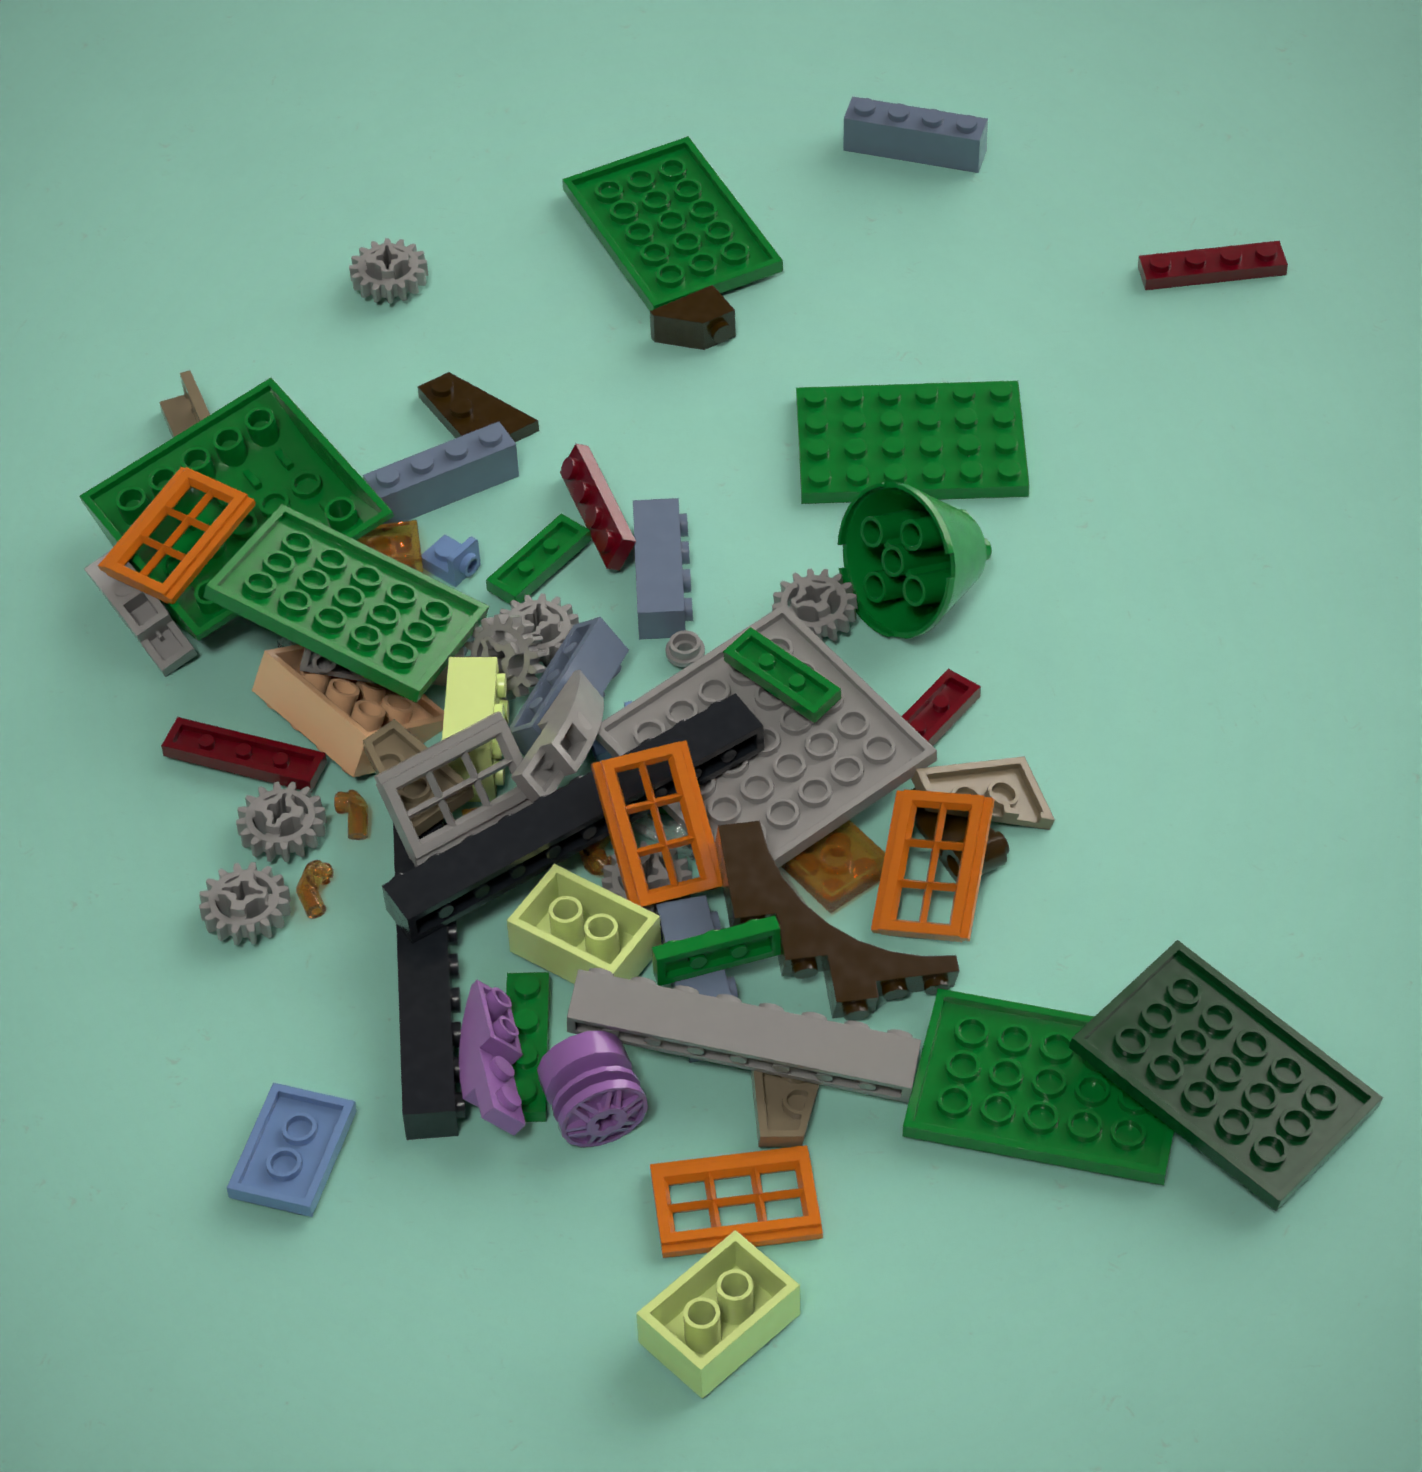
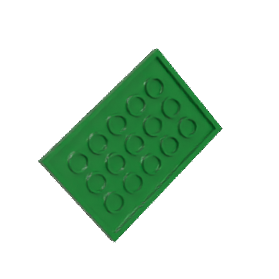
[562,136,783,311]
[796,380,1030,504]
[204,504,489,703]
[902,988,1175,1185]

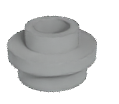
[665,630,705,667]

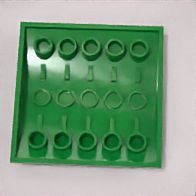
[79,377,394,641]

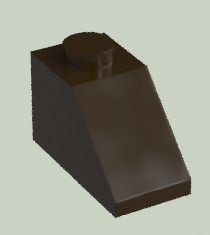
[650,285,736,350]

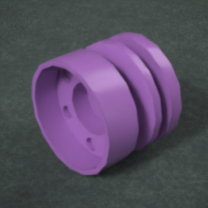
[537,1031,648,1147]

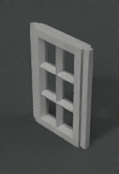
[374,711,533,867]

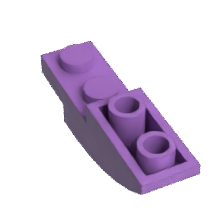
[459,980,526,1136]

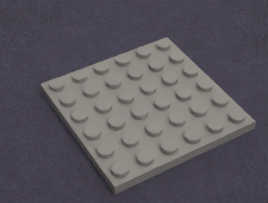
[595,604,937,868]

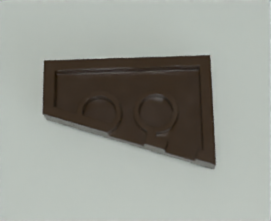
[417,372,539,442]

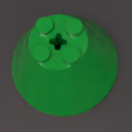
[837,482,992,639]

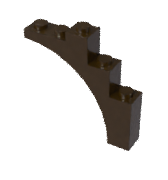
[715,820,960,1021]

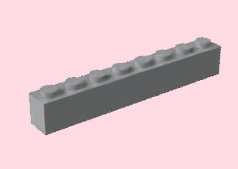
[567,968,921,1103]

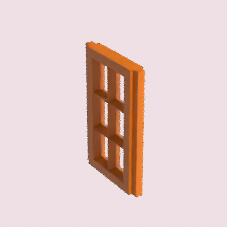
[98,467,256,604]
[591,740,723,907]
[871,789,995,942]
[650,1145,823,1258]

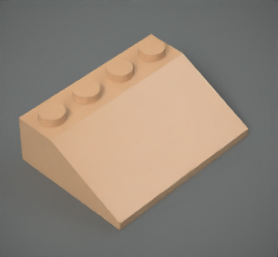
[252,644,444,778]

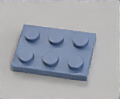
[227,1083,357,1217]

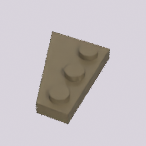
[363,719,474,836]
[911,756,1055,830]
[751,1070,820,1147]

